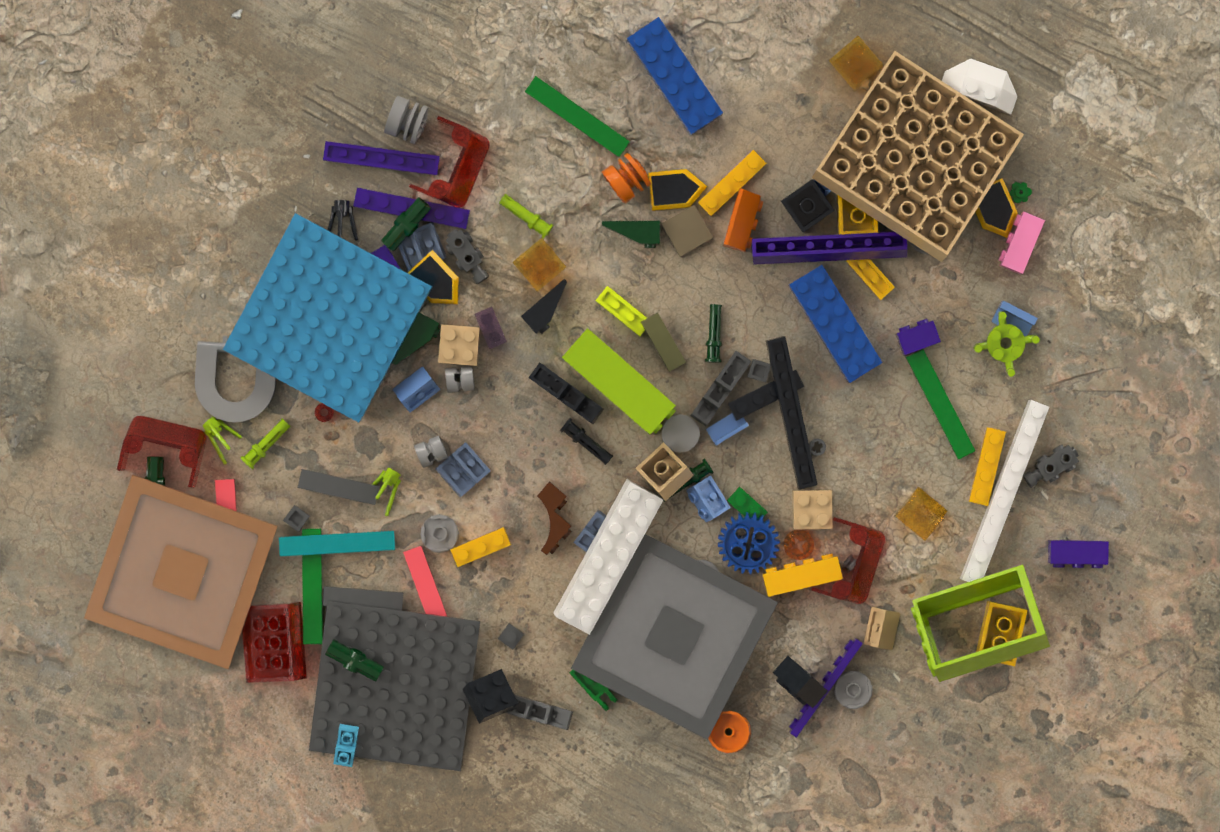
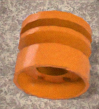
[601,152,651,204]

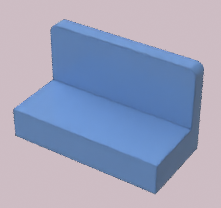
[992,301,1038,336]
[393,367,440,413]
[706,413,749,445]

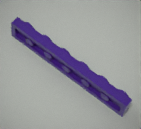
[323,141,440,176]
[353,188,470,229]
[789,638,863,738]

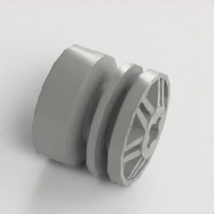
[384,96,429,144]

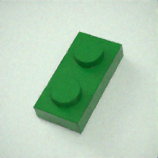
[727,486,768,519]

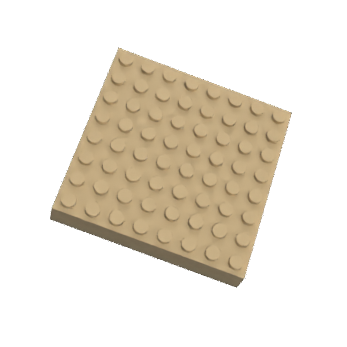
[812,51,1024,262]

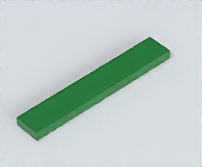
[525,76,630,157]
[906,349,975,460]
[302,529,323,644]

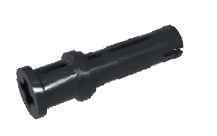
[560,418,613,465]

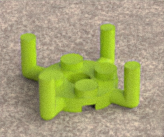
[973,311,1040,377]

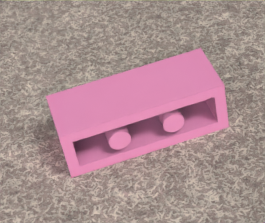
[998,212,1045,275]

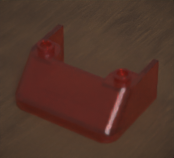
[409,116,490,208]
[117,416,207,488]
[810,516,885,604]

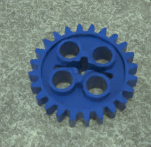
[718,512,780,574]

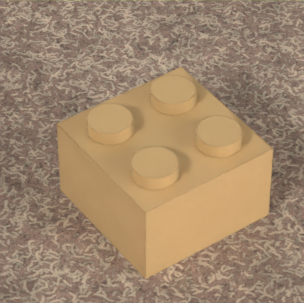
[438,324,481,366]
[635,442,694,501]
[792,490,833,529]

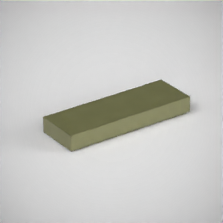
[641,312,686,372]

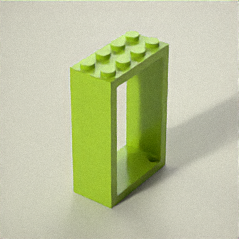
[562,328,676,435]
[911,565,1050,682]

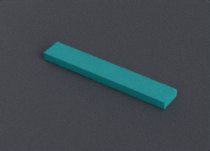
[279,531,395,556]

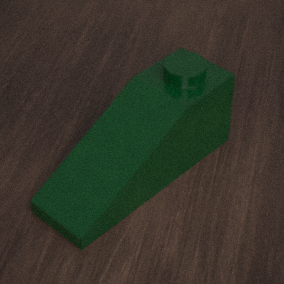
[602,221,660,248]
[392,313,441,365]

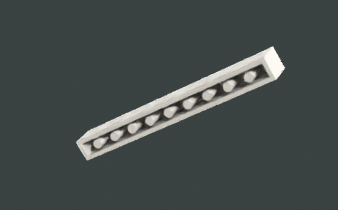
[960,400,1049,582]

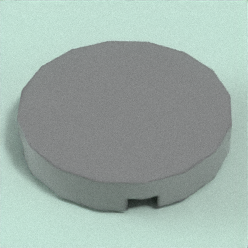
[661,414,700,453]
[420,514,459,553]
[834,671,873,709]

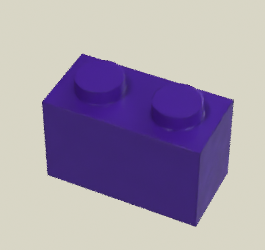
[896,319,941,355]

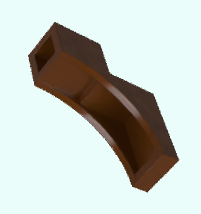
[537,481,572,555]

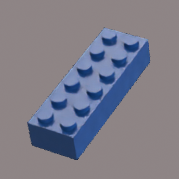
[627,17,723,136]
[788,265,883,383]

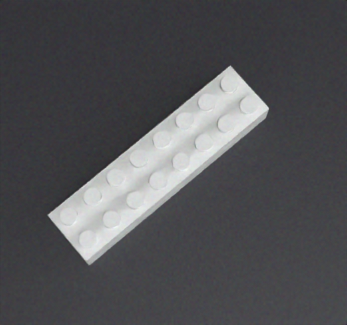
[554,479,663,635]

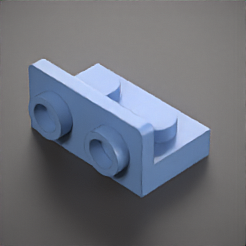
[686,475,731,522]

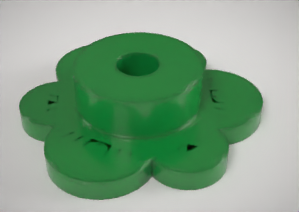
[1009,182,1032,203]

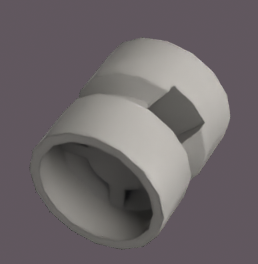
[445,366,475,393]
[414,435,448,468]

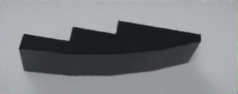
[528,362,604,424]

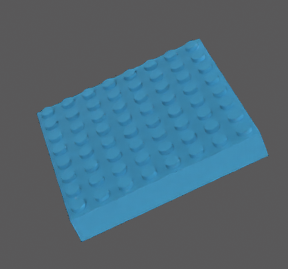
[223,213,433,423]

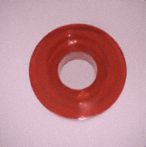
[315,403,334,422]

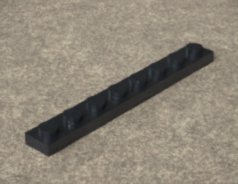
[765,336,818,490]

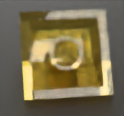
[894,487,947,541]

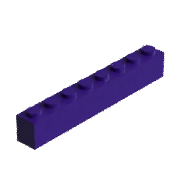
[752,232,908,265]

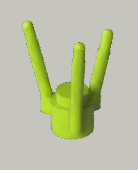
[202,416,242,465]
[372,467,401,516]

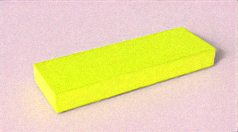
[595,286,647,337]

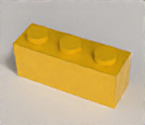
[450,527,511,567]

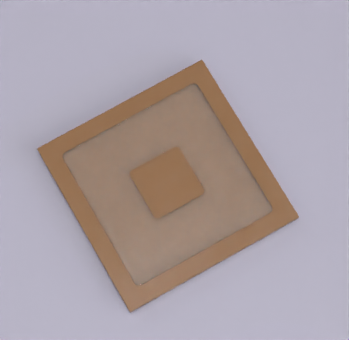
[84,475,278,669]

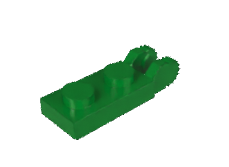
[569,670,618,711]

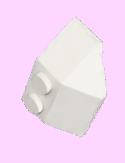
[942,59,1017,115]

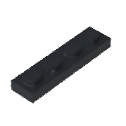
[728,370,805,421]

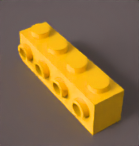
[762,553,843,597]

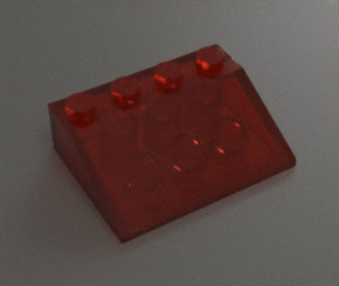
[242,602,307,683]

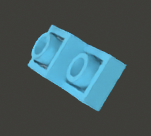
[333,724,359,767]

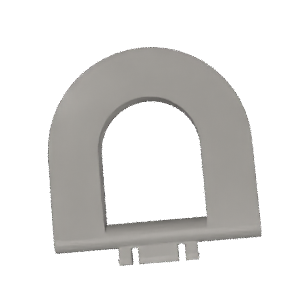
[195,336,277,422]

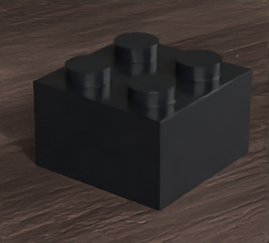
[781,179,835,233]
[773,656,828,708]
[462,669,518,724]

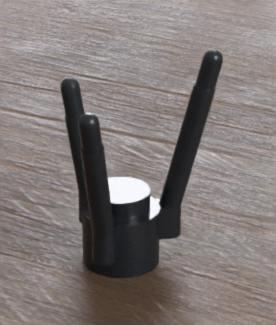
[328,200,358,241]

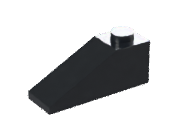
[521,279,567,334]

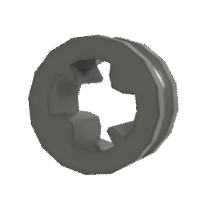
[809,439,826,456]
[841,554,859,573]

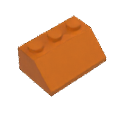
[723,188,763,252]

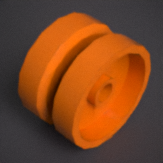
[708,711,752,753]

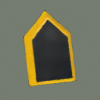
[648,169,707,211]
[975,178,1018,238]
[407,250,459,304]

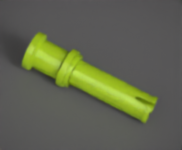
[499,194,554,239]
[240,419,291,470]

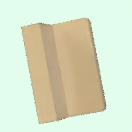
[864,607,900,650]

